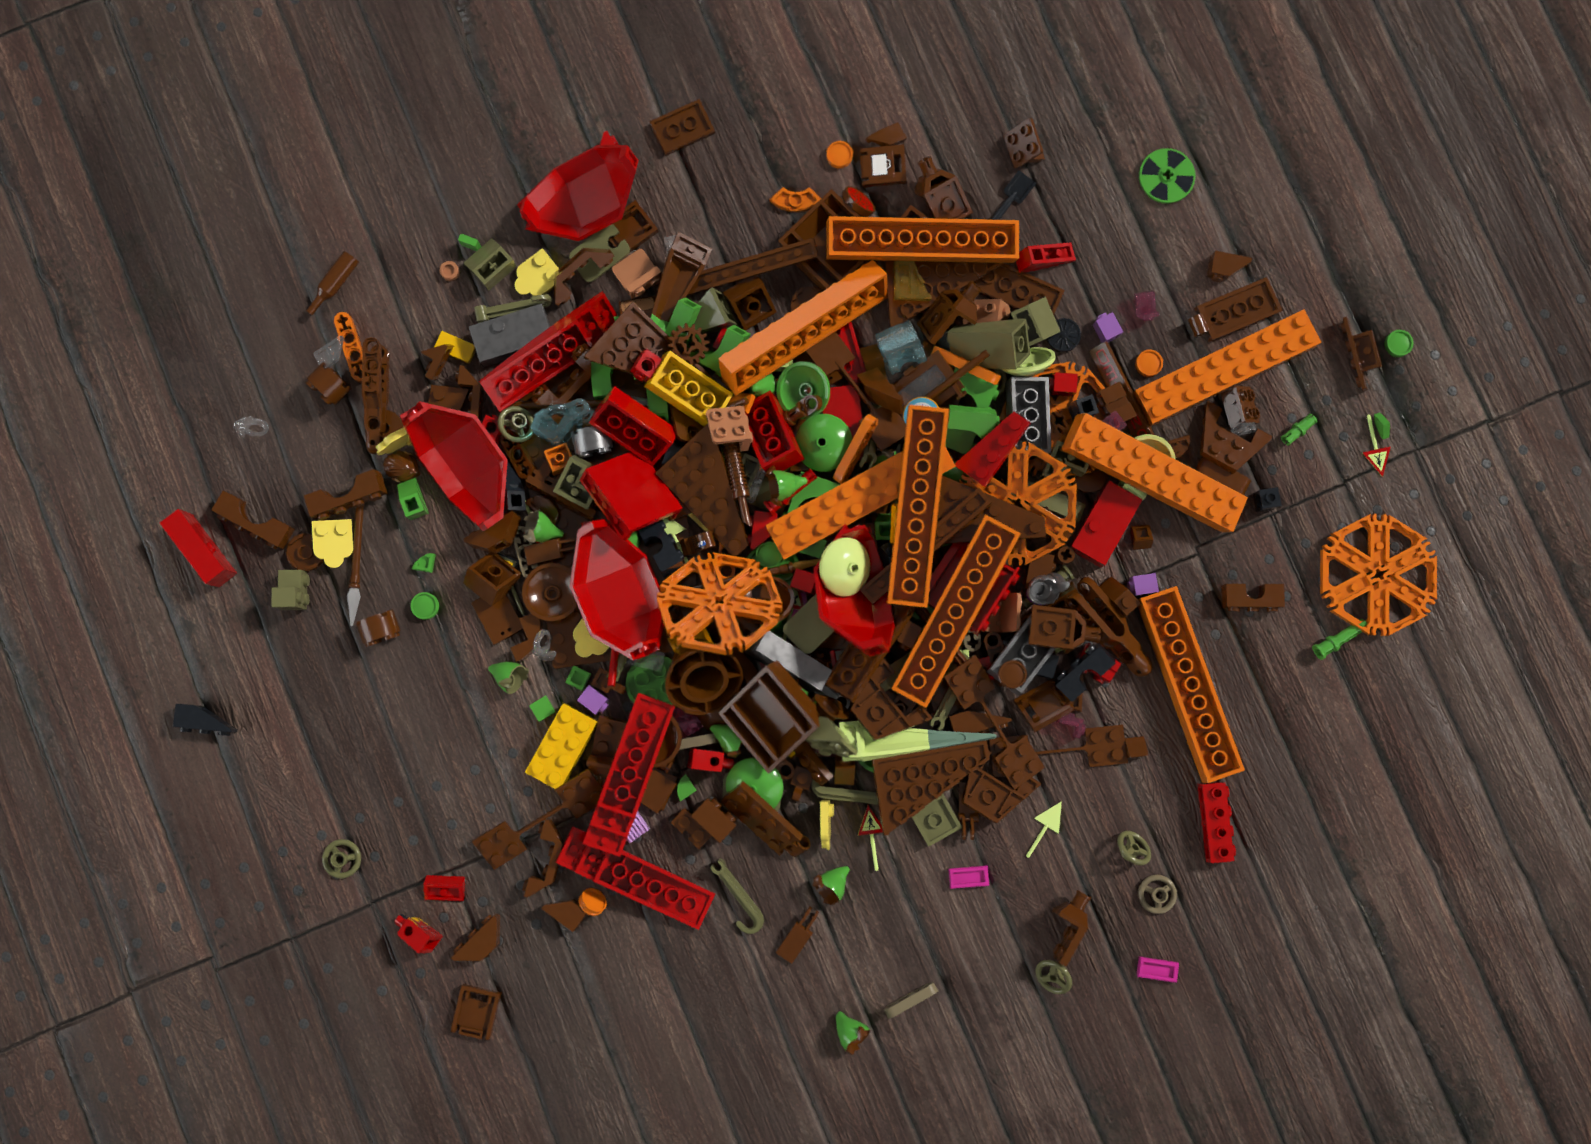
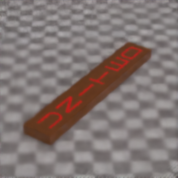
[1089,341,1155,438]

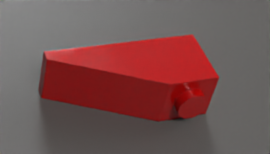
[1016,243,1076,272]

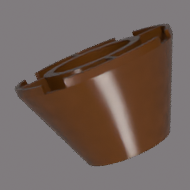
[665,639,743,715]

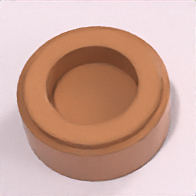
[440,261,460,281]

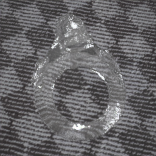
[233,416,269,438]
[532,629,556,661]

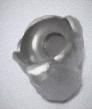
[1026,573,1070,605]

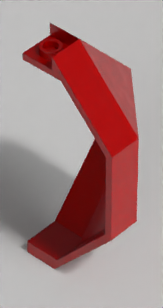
[517,145,639,241]
[400,401,508,531]
[570,519,664,660]
[813,524,895,657]

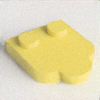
[515,248,559,296]
[376,427,412,455]
[312,519,353,568]
[573,618,610,657]
[820,799,834,850]

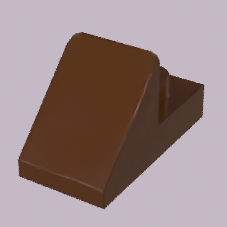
[421,344,454,380]

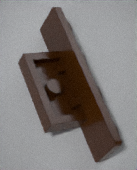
[1341,316,1382,391]

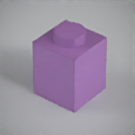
[1093,312,1123,343]
[1127,573,1159,597]
[577,685,609,715]

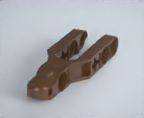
[362,337,389,454]
[1064,577,1153,677]

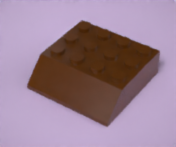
[778,189,871,291]
[718,660,820,774]

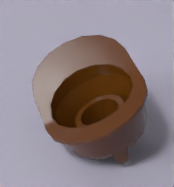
[813,694,850,721]

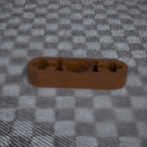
[500,430,537,479]

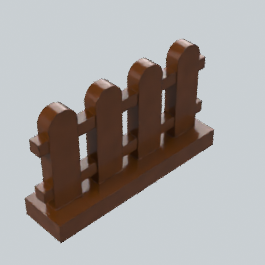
[525,454,600,521]

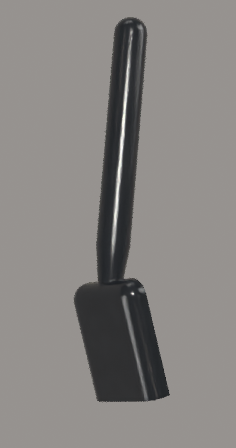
[990,170,1037,220]

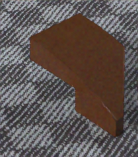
[865,122,907,147]

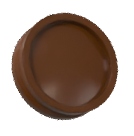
[998,660,1027,689]

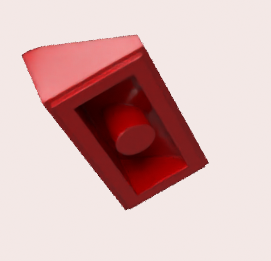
[423,875,465,901]

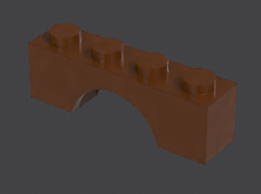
[304,469,388,521]
[212,490,295,549]

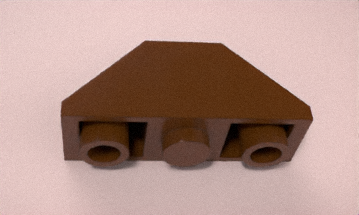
[463,511,521,554]
[451,913,500,961]

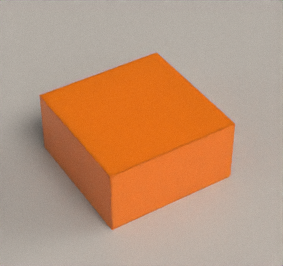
[544,442,572,476]

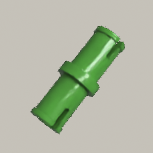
[1281,413,1317,446]

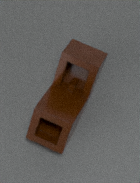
[510,613,543,663]

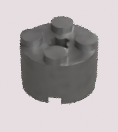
[571,426,613,458]

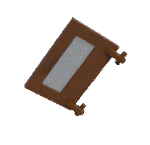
[893,350,967,411]

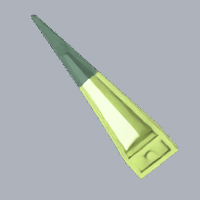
[839,721,997,762]

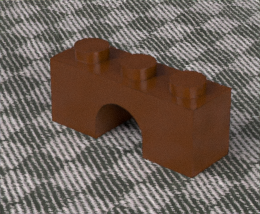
[1221,584,1285,612]

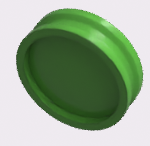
[1384,330,1413,357]
[756,542,783,569]
[411,592,439,620]

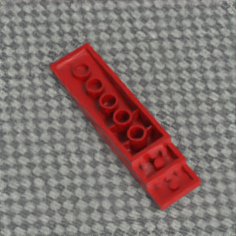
[479,292,618,412]
[582,693,675,857]
[555,826,715,930]

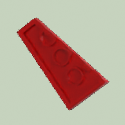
[835,322,866,385]
[955,411,1031,487]

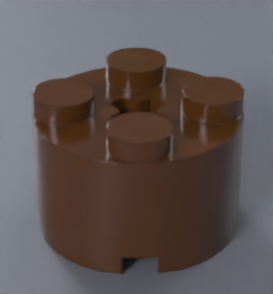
[306,361,352,405]
[355,609,401,647]

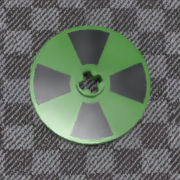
[1139,148,1195,204]

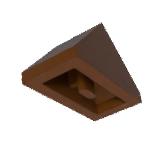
[860,344,886,374]

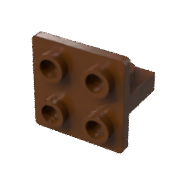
[1004,118,1045,169]
[1221,386,1260,429]

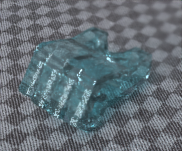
[875,321,927,375]
[530,399,594,446]

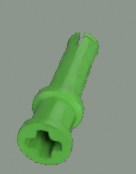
[1312,619,1367,660]

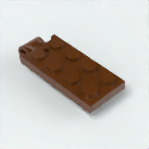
[1188,277,1283,342]
[720,781,811,857]

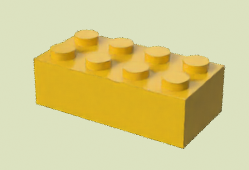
[644,351,733,427]
[525,703,598,789]

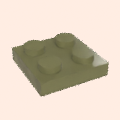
[912,793,962,847]

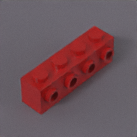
[1197,782,1236,863]

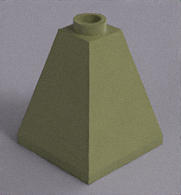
[694,288,739,334]

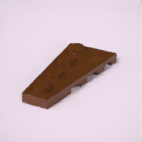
[429,385,470,411]

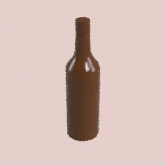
[306,251,359,315]

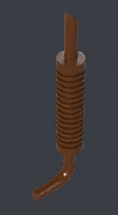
[721,397,752,526]

